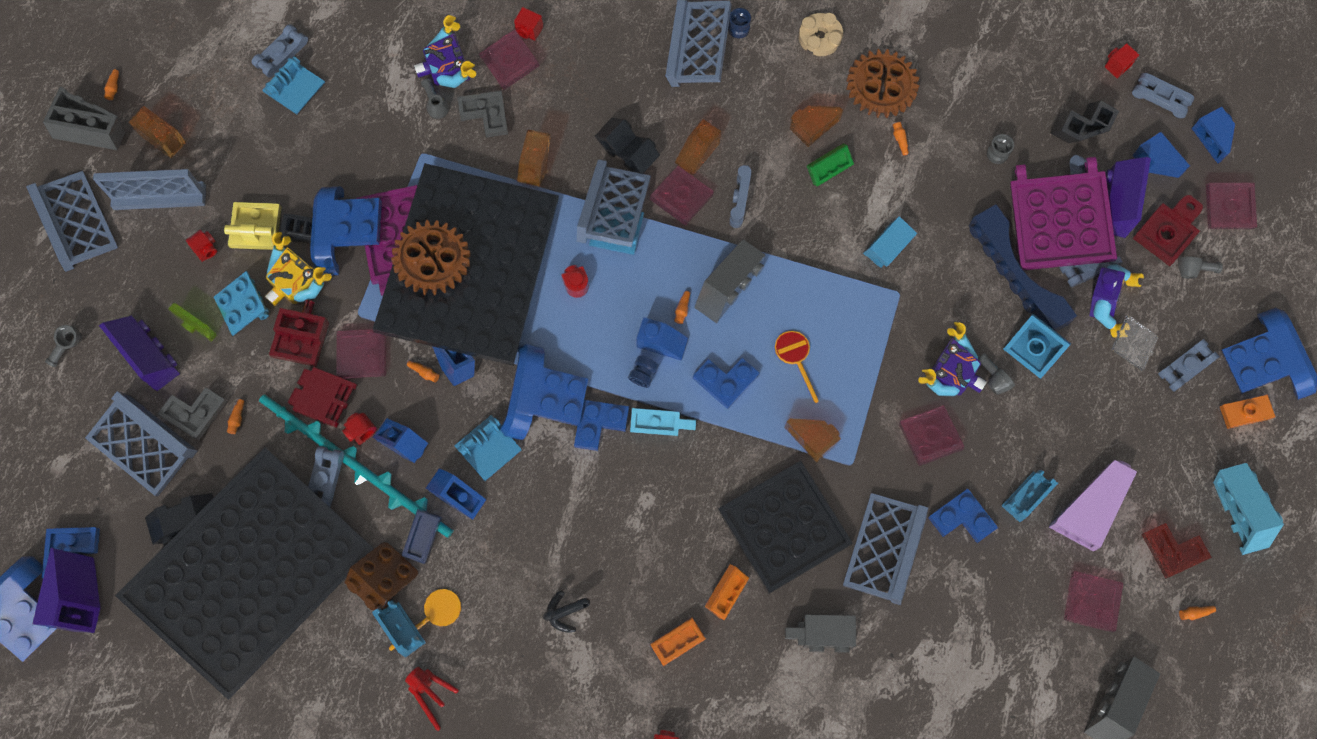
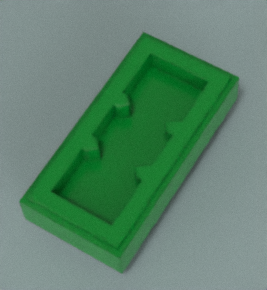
[806,143,854,186]

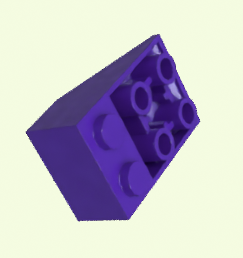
[32,548,100,633]

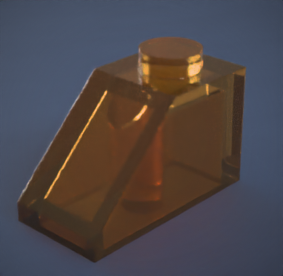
[790,105,843,147]
[675,119,721,175]
[517,129,550,186]
[784,418,841,462]

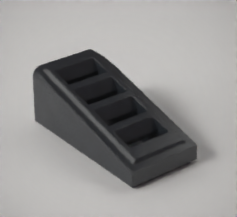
[280,214,312,243]

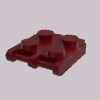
[287,367,358,428]

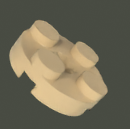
[799,13,843,56]

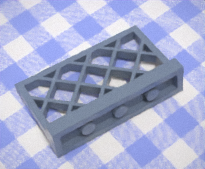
[665,0,732,87]
[577,160,651,247]
[93,169,206,210]
[26,171,118,272]
[85,391,198,496]
[843,493,928,605]

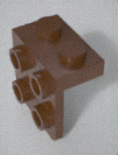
[344,542,418,610]

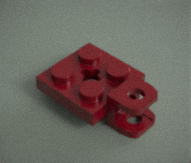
[1133,195,1203,267]

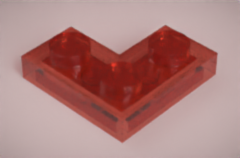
[1141,523,1212,579]

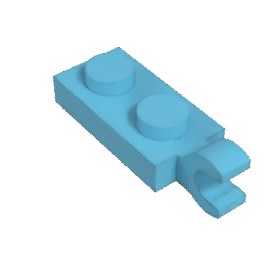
[630,408,696,436]

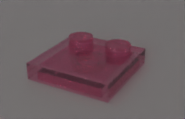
[479,29,540,90]
[650,166,714,226]
[1206,183,1257,229]
[337,329,386,379]
[899,405,964,466]
[1064,571,1123,632]

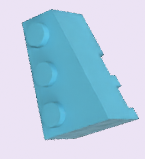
[1213,463,1284,555]

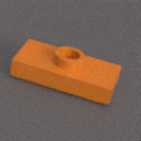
[1220,395,1276,429]
[705,564,749,620]
[650,617,706,667]

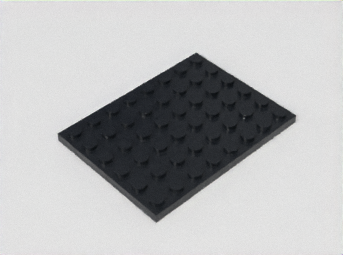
[373,163,559,366]
[115,447,374,700]

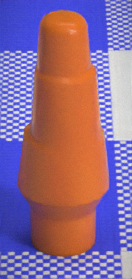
[104,69,119,100]
[892,122,909,156]
[674,291,690,324]
[407,361,440,383]
[227,399,244,434]
[1179,606,1216,620]

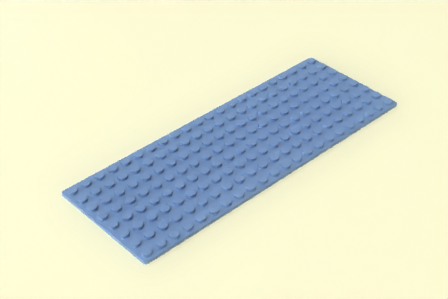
[358,153,900,465]

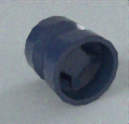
[728,8,751,39]
[628,356,659,388]

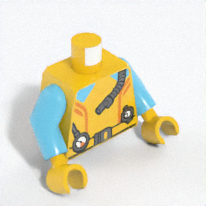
[265,232,332,306]

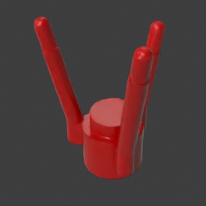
[405,667,459,731]

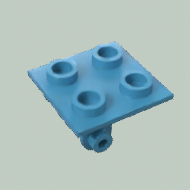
[262,56,325,115]
[589,206,644,255]
[214,271,269,336]
[454,415,522,481]

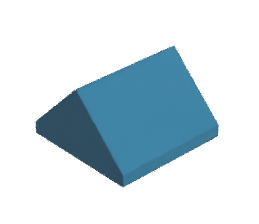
[1004,314,1071,379]

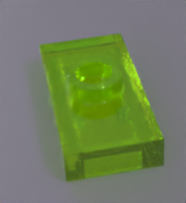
[168,303,216,342]

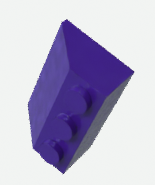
[1105,157,1151,238]
[99,316,180,391]

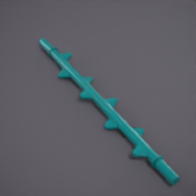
[259,394,454,538]

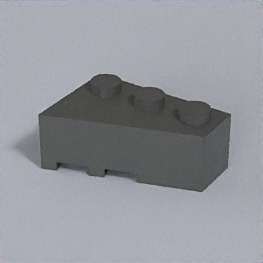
[43,86,125,150]
[694,240,765,324]

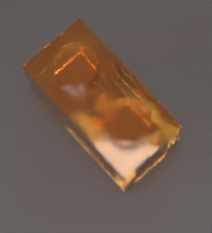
[129,106,186,158]

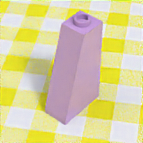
[1049,460,1137,551]

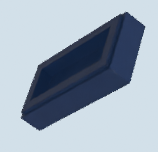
[402,509,442,564]

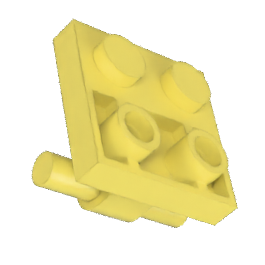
[224,202,282,250]

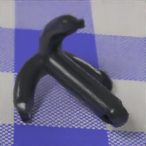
[543,590,590,633]

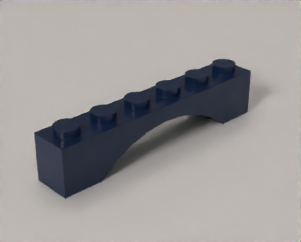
[969,204,1077,332]

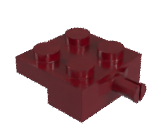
[269,300,329,367]

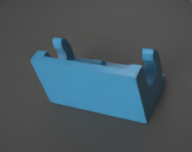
[863,216,917,268]
[1001,470,1058,522]
[372,601,426,658]

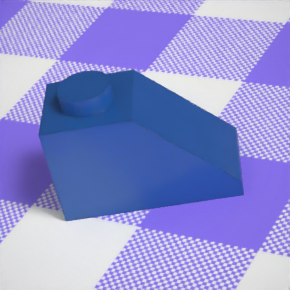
[1192,107,1235,164]
[1133,132,1190,178]
[636,317,688,361]
[432,346,475,386]
[373,418,428,463]
[425,468,486,520]

